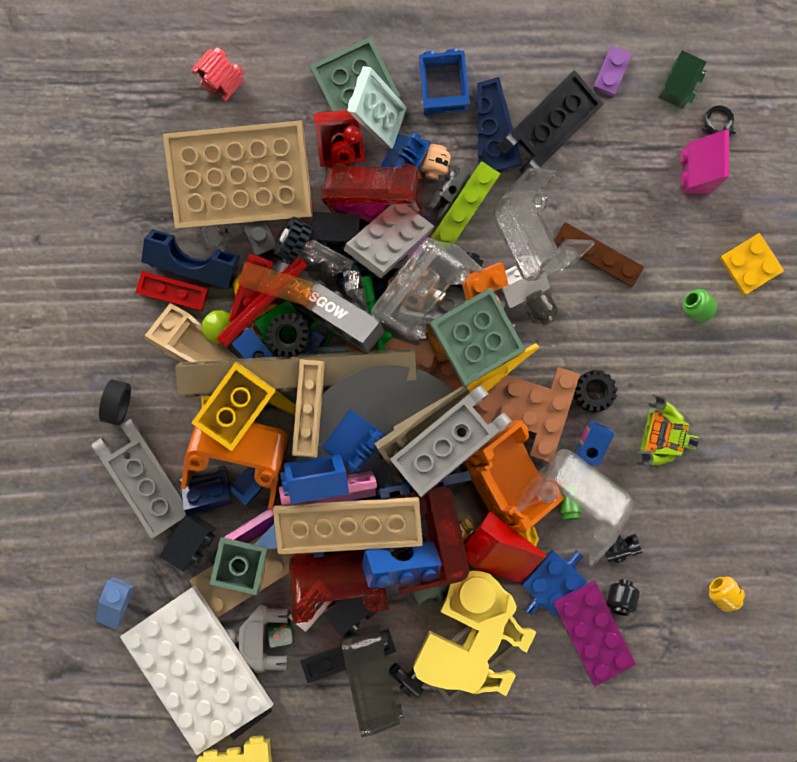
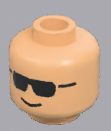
[419,144,451,180]

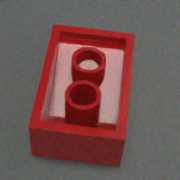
[457,512,546,584]

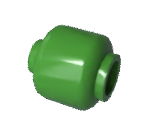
[682,289,718,323]

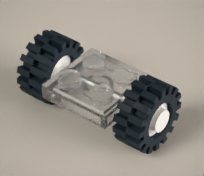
[274,216,371,295]

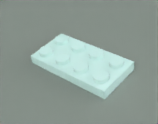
[347,66,407,149]

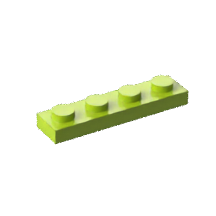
[431,161,500,246]

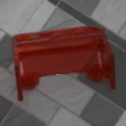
[321,163,424,215]
[384,486,469,595]

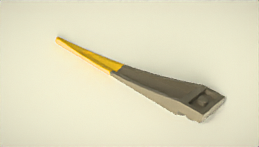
[374,344,539,477]

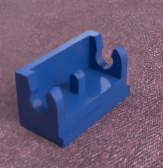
[229,467,264,505]

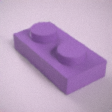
[593,45,632,97]

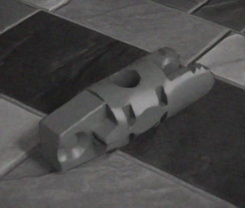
[425,164,470,220]

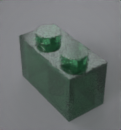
[658,50,707,109]

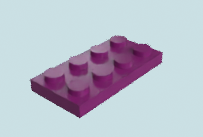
[553,580,636,686]

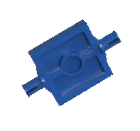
[521,550,587,617]

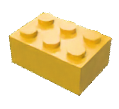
[192,361,276,451]

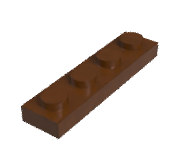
[553,222,644,288]

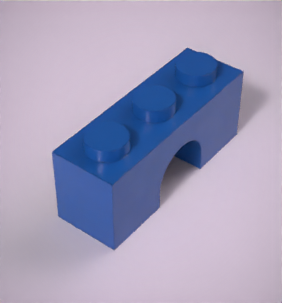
[362,542,442,588]

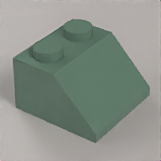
[209,537,268,595]

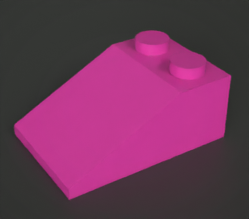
[680,130,729,194]

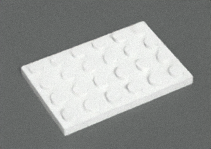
[120,585,273,755]

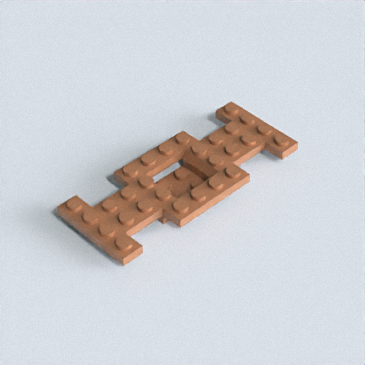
[344,303,580,463]

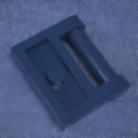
[180,466,232,515]

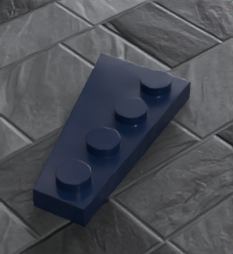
[477,77,522,172]
[376,468,472,500]

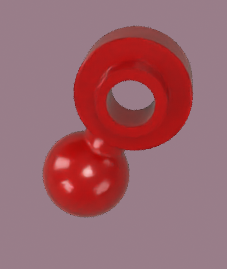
[331,125,362,166]

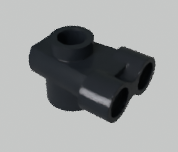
[603,534,643,563]
[388,663,424,698]

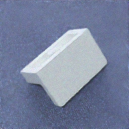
[501,257,550,308]

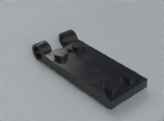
[496,70,604,180]

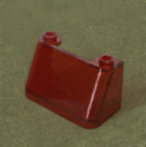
[289,549,389,624]

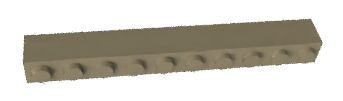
[175,348,417,398]

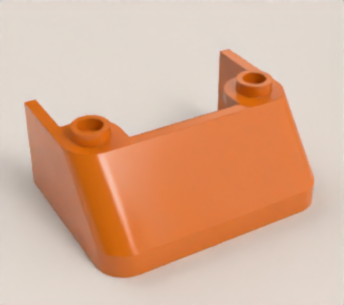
[181,423,289,510]

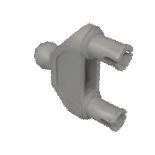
[225,605,289,674]

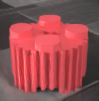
[191,47,244,102]

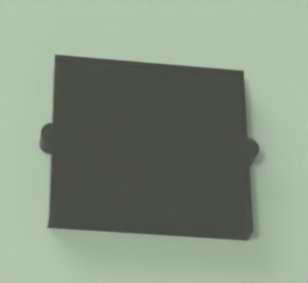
[446,480,489,535]

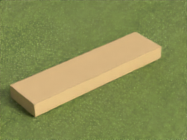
[292,359,325,458]

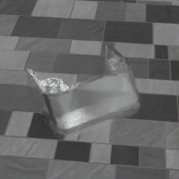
[492,168,594,281]
[372,239,483,341]
[517,449,633,566]

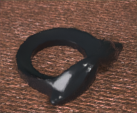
[701,105,737,135]

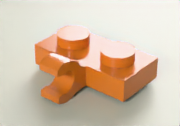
[460,263,509,304]

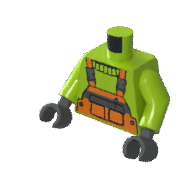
[637,394,699,466]

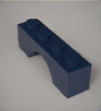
[141,229,240,289]

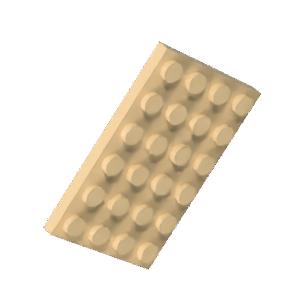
[163,120,313,228]

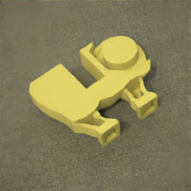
[413,571,536,696]

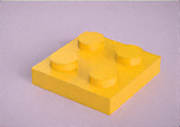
[719,233,784,296]

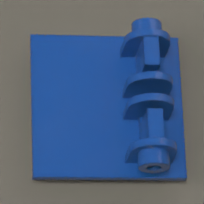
[377,132,431,182]
[322,409,386,474]

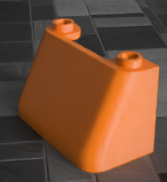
[463,420,564,531]

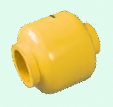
[709,577,745,612]

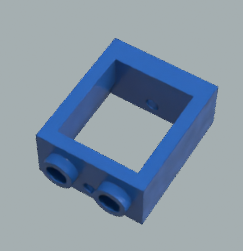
[419,49,470,115]
[280,454,349,504]

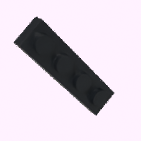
[300,628,397,683]

